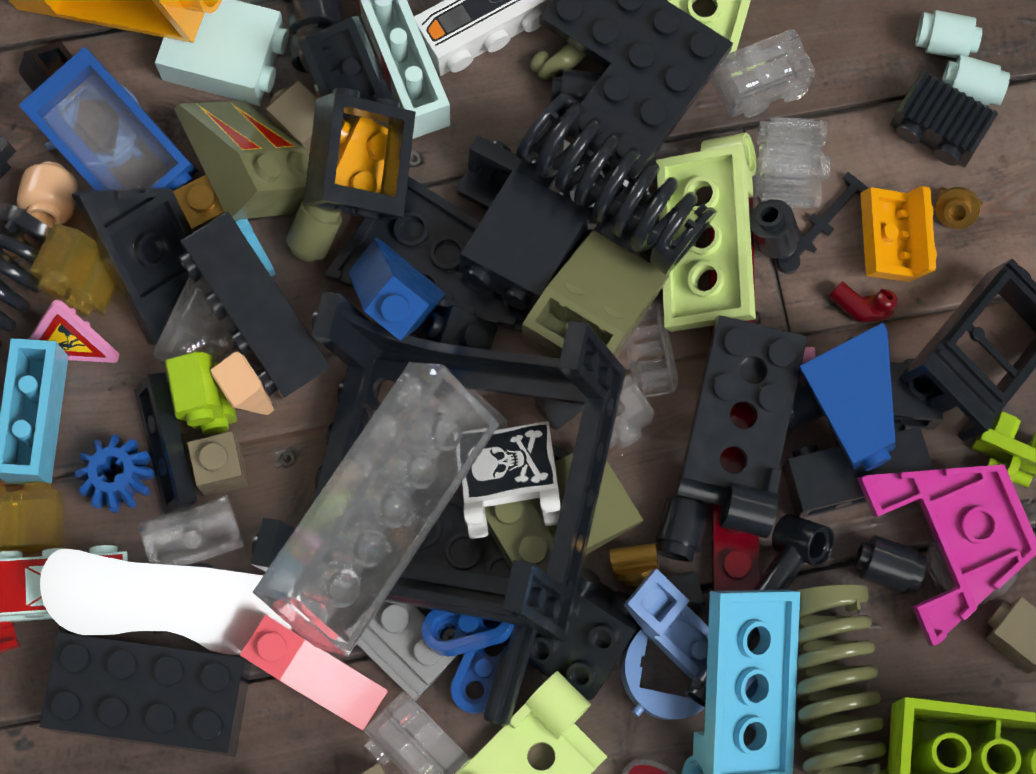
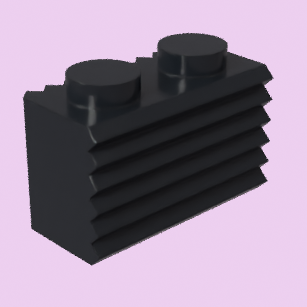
[890,70,998,168]

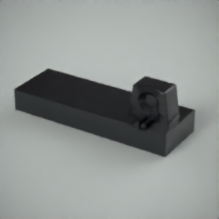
[134,372,197,517]

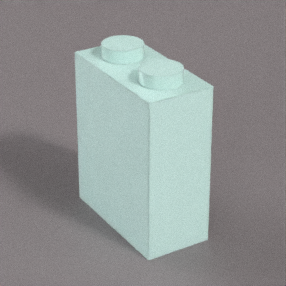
[155,0,289,106]

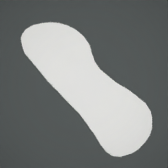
[40,549,301,655]

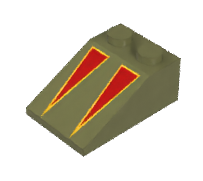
[174,101,309,220]

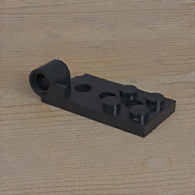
[676,315,808,538]

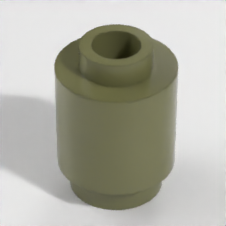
[286,201,342,262]

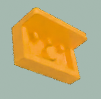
[335,116,388,194]
[860,186,937,282]

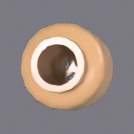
[17,161,78,229]

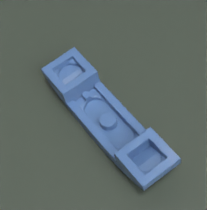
[624,569,758,731]

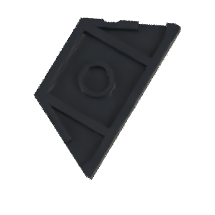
[72,187,200,346]

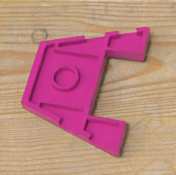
[857,464,1036,646]

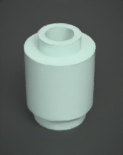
[915,10,982,59]
[942,55,1010,106]

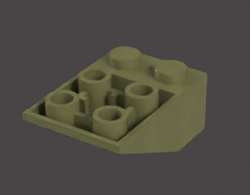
[522,230,669,359]

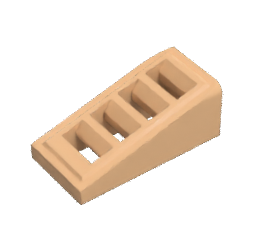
[211,352,274,415]

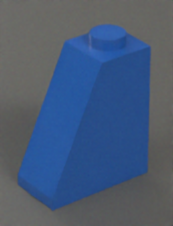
[348,237,446,341]
[800,323,895,471]

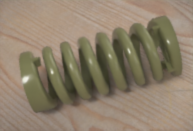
[796,585,888,774]

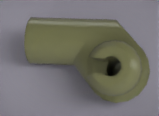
[530,43,587,81]

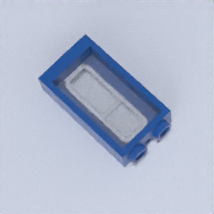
[19,46,198,191]

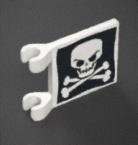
[458,421,561,539]

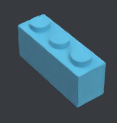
[0,338,69,486]

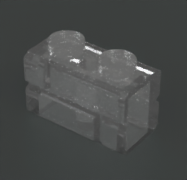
[712,29,815,117]
[139,495,244,566]
[363,690,471,774]

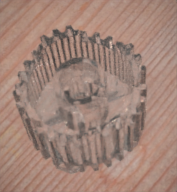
[753,117,830,208]

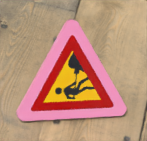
[28,300,119,363]

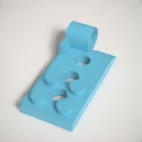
[682,589,800,774]

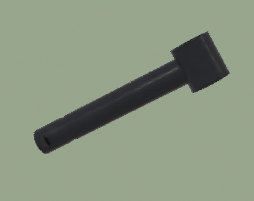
[685,514,834,707]

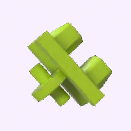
[971,411,1036,488]

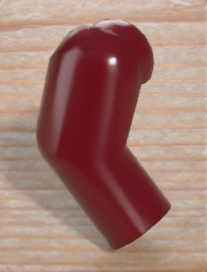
[828,281,898,323]

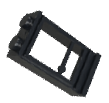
[900,258,1036,441]

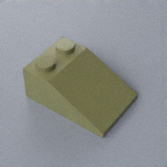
[485,453,643,572]

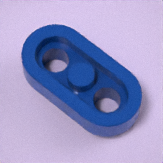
[422,610,515,657]
[451,623,505,714]

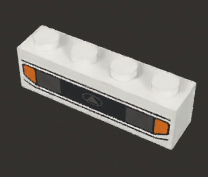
[414,0,551,76]

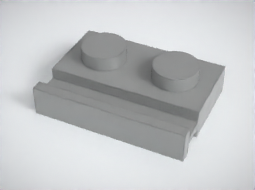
[348,601,461,702]

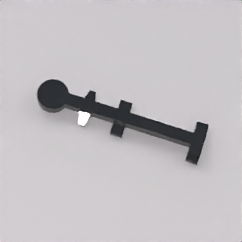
[777,172,869,274]

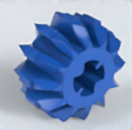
[75,435,155,513]

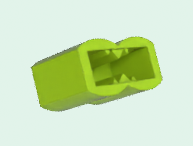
[165,352,237,435]

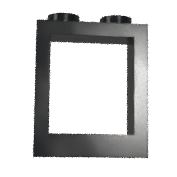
[303,88,416,221]

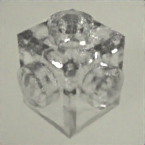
[580,375,655,449]

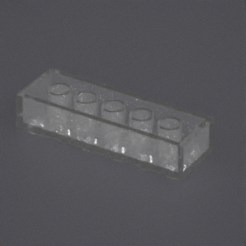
[252,362,499,657]

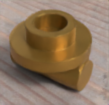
[935,187,983,229]
[609,543,659,586]

